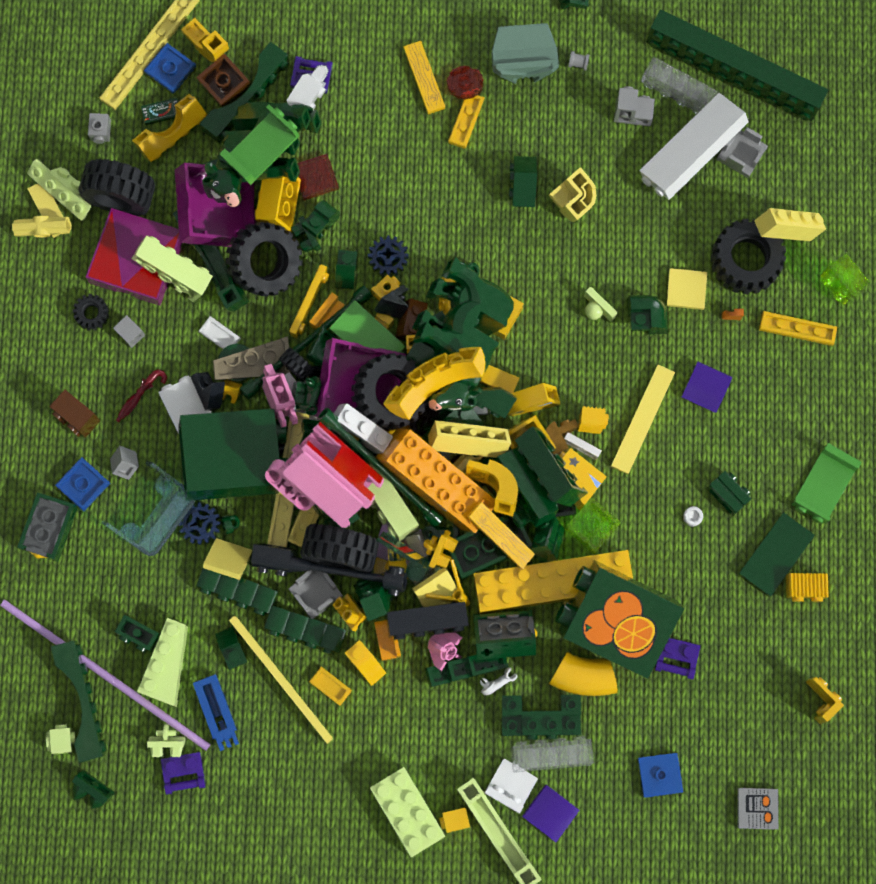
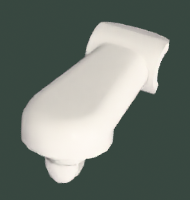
[480,667,517,695]

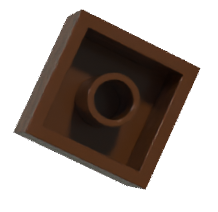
[196,53,251,108]
[50,389,100,438]

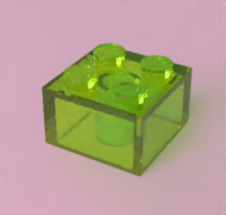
[821,253,870,305]
[565,498,621,554]

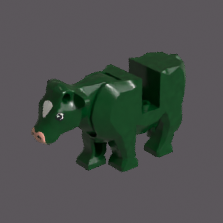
[202,102,321,207]
[412,256,514,411]

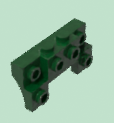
[502,695,581,740]

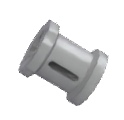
[568,51,589,71]

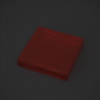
[297,154,339,200]

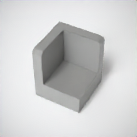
[114,315,145,348]
[110,446,139,480]
[405,531,434,557]

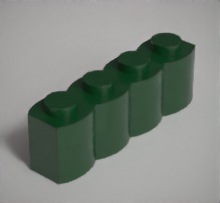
[196,568,278,616]
[264,606,347,656]

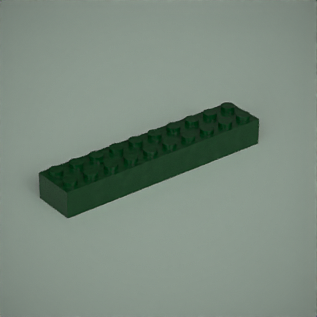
[646,9,829,122]

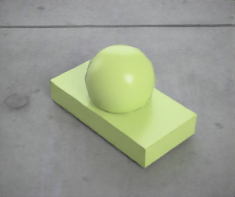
[584,287,617,322]

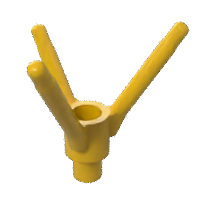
[425,559,470,607]

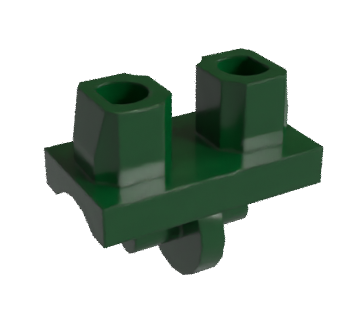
[291,216,324,252]

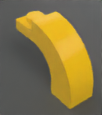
[181,18,229,62]
[466,460,518,517]

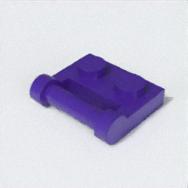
[290,56,333,94]
[655,638,701,680]
[161,752,206,795]

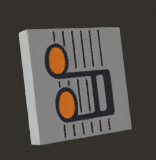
[737,788,778,829]

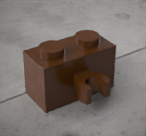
[395,298,428,343]

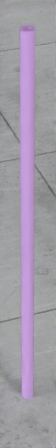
[0,600,211,751]

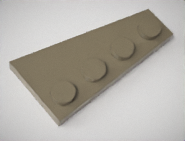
[213,336,291,380]

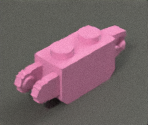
[262,364,298,428]

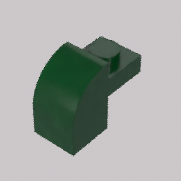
[302,200,340,238]

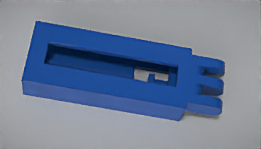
[193,674,239,751]

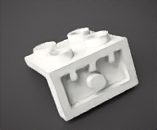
[484,759,537,813]

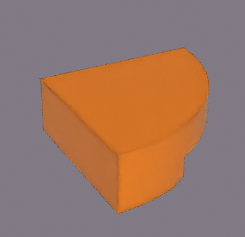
[722,308,744,320]

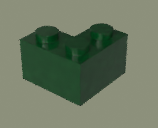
[509,156,537,207]

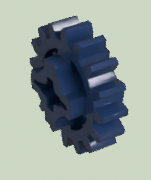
[368,235,409,277]
[178,502,221,545]

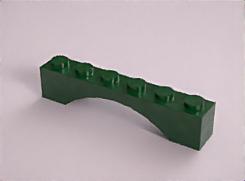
[200,42,289,143]
[173,211,249,312]
[406,342,517,419]
[51,640,107,763]

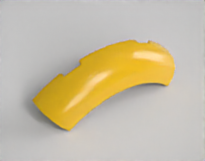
[383,347,485,420]

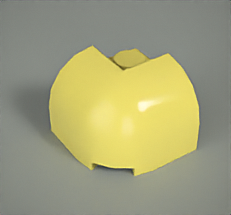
[548,167,596,222]

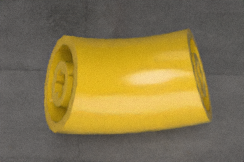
[549,652,618,696]

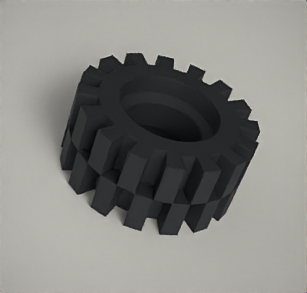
[73,294,109,331]
[279,347,315,382]

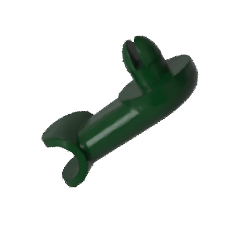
[301,376,322,415]
[422,526,460,542]

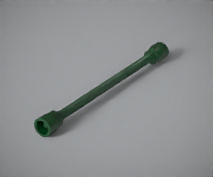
[239,285,372,400]
[317,408,444,527]

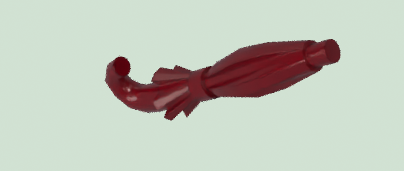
[116,369,167,422]

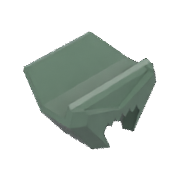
[491,23,559,84]

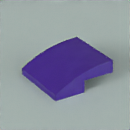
[681,361,732,413]
[522,784,580,842]

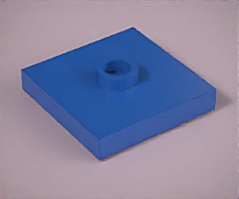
[144,43,196,94]
[55,457,111,511]
[638,753,683,798]

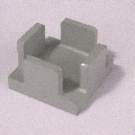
[716,127,768,178]
[289,570,343,619]

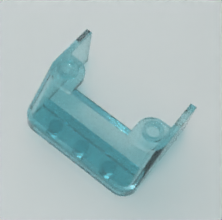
[101,461,195,556]

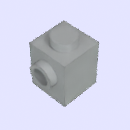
[88,113,111,144]

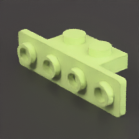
[27,159,91,220]

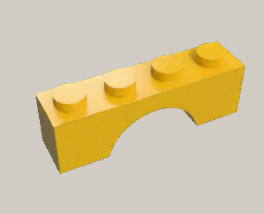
[132,94,208,162]

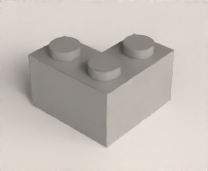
[614,86,655,126]

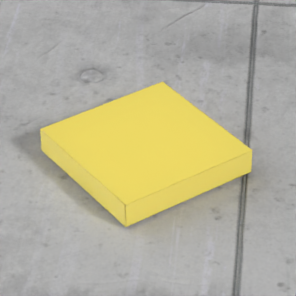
[666,268,707,310]
[203,538,253,580]
[412,568,457,607]

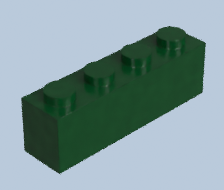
[496,447,559,527]

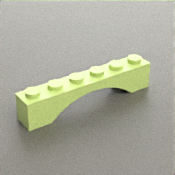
[457,778,542,884]

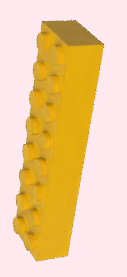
[473,550,633,614]

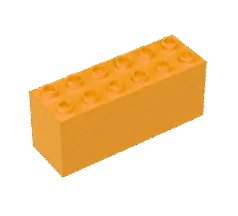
[375,428,495,533]

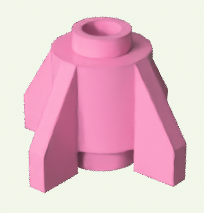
[428,633,462,671]

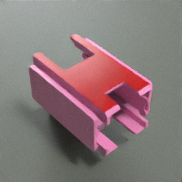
[265,422,384,528]

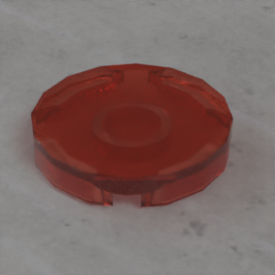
[447,66,484,99]

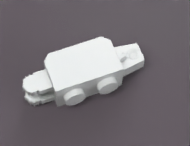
[287,65,329,110]

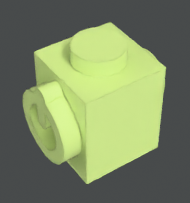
[46,725,77,754]

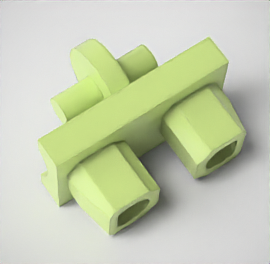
[147,724,185,757]

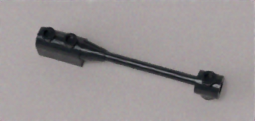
[251,543,407,596]

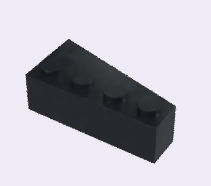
[386,602,469,640]

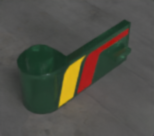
[376,531,429,581]

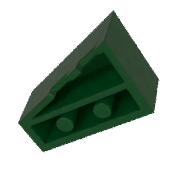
[353,572,394,622]

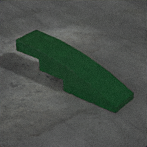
[425,655,509,688]

